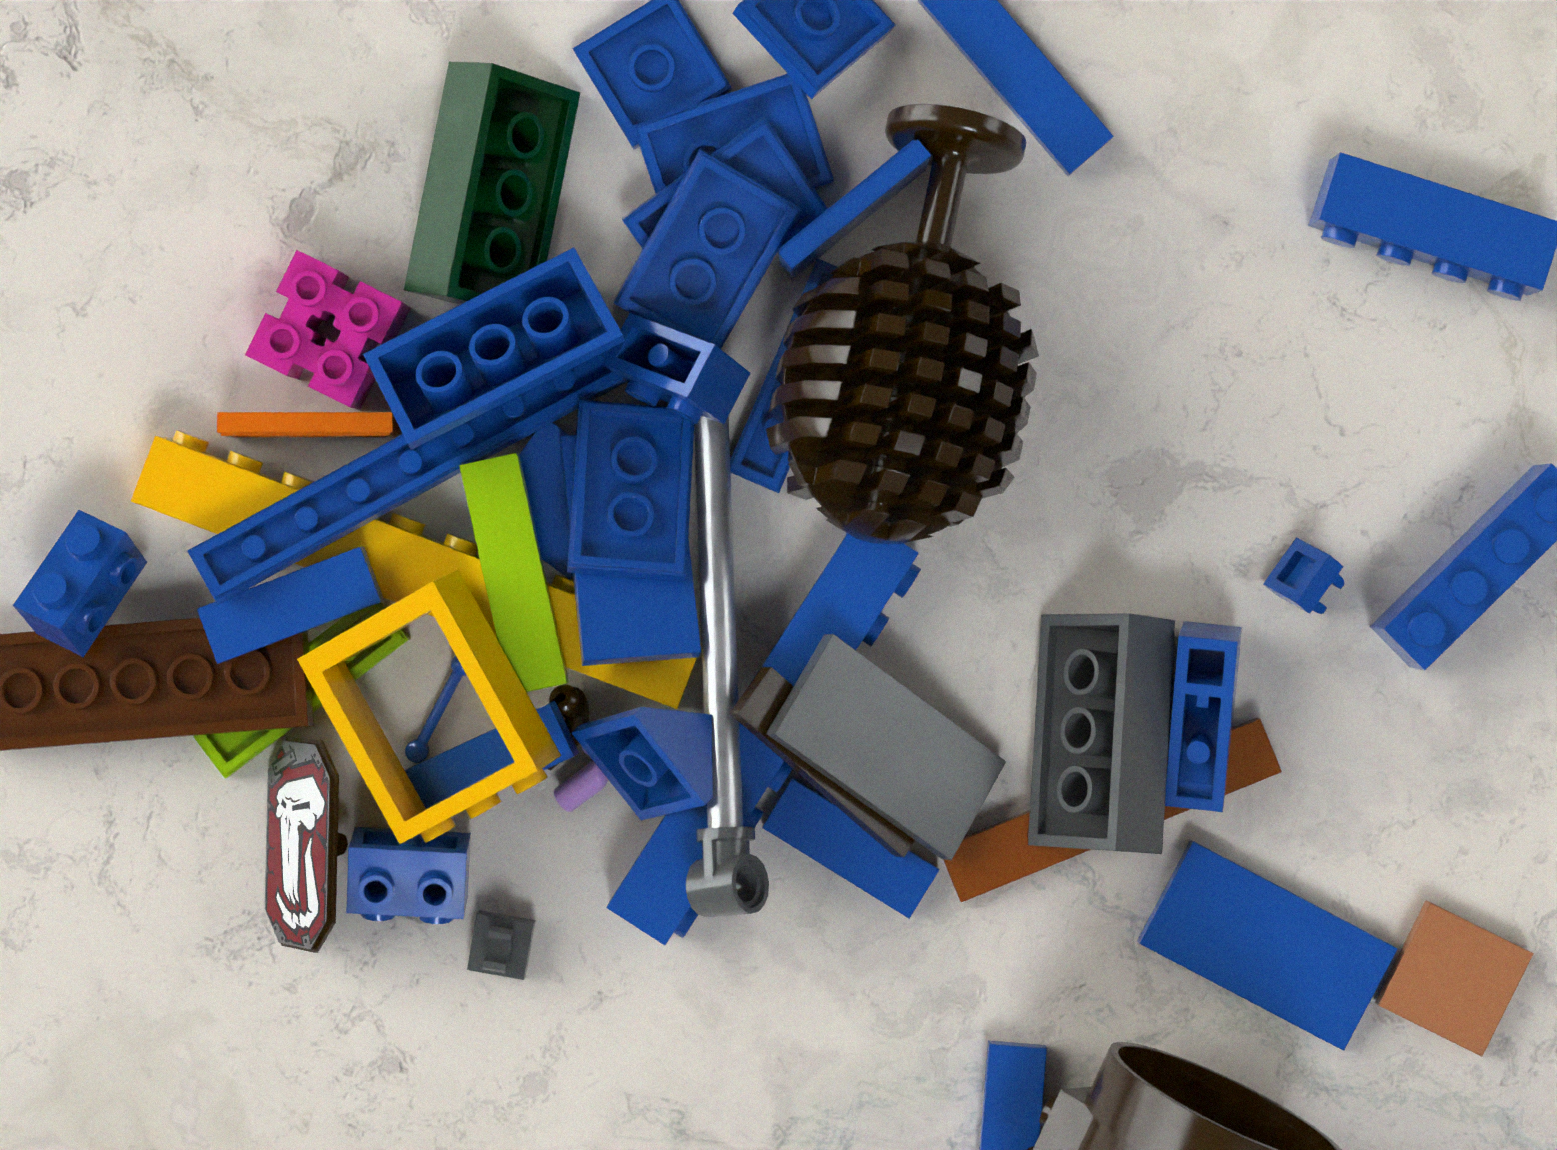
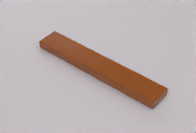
[943,718,1282,902]

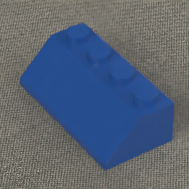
[363,247,625,450]

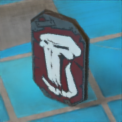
[265,737,348,953]

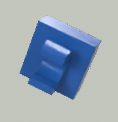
[1263,537,1345,614]

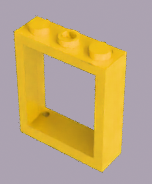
[297,570,562,844]

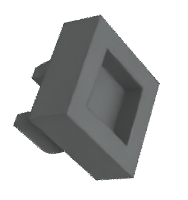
[467,910,536,980]

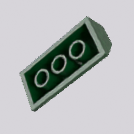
[404,61,581,304]

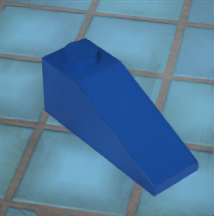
[1165,621,1242,812]

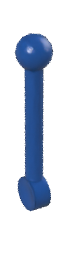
[405,656,466,763]

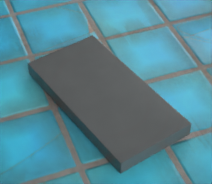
[766,634,1006,860]

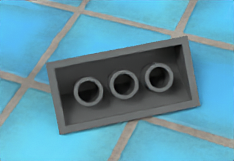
[1028,613,1175,854]

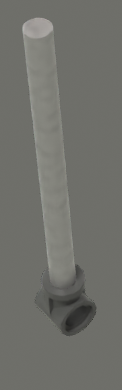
[686,416,769,917]

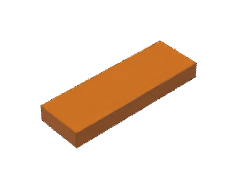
[217,412,401,438]

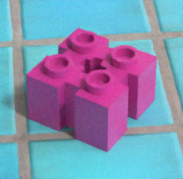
[245,250,411,410]

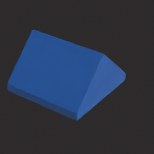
[572,707,713,821]

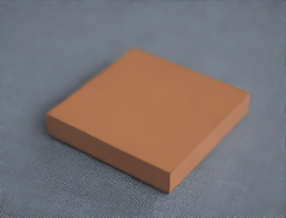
[1375,900,1534,1057]

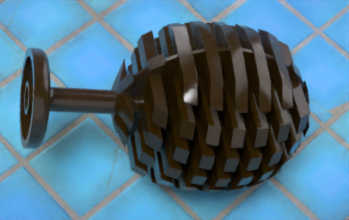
[766,104,1039,544]

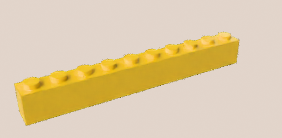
[131,430,702,709]

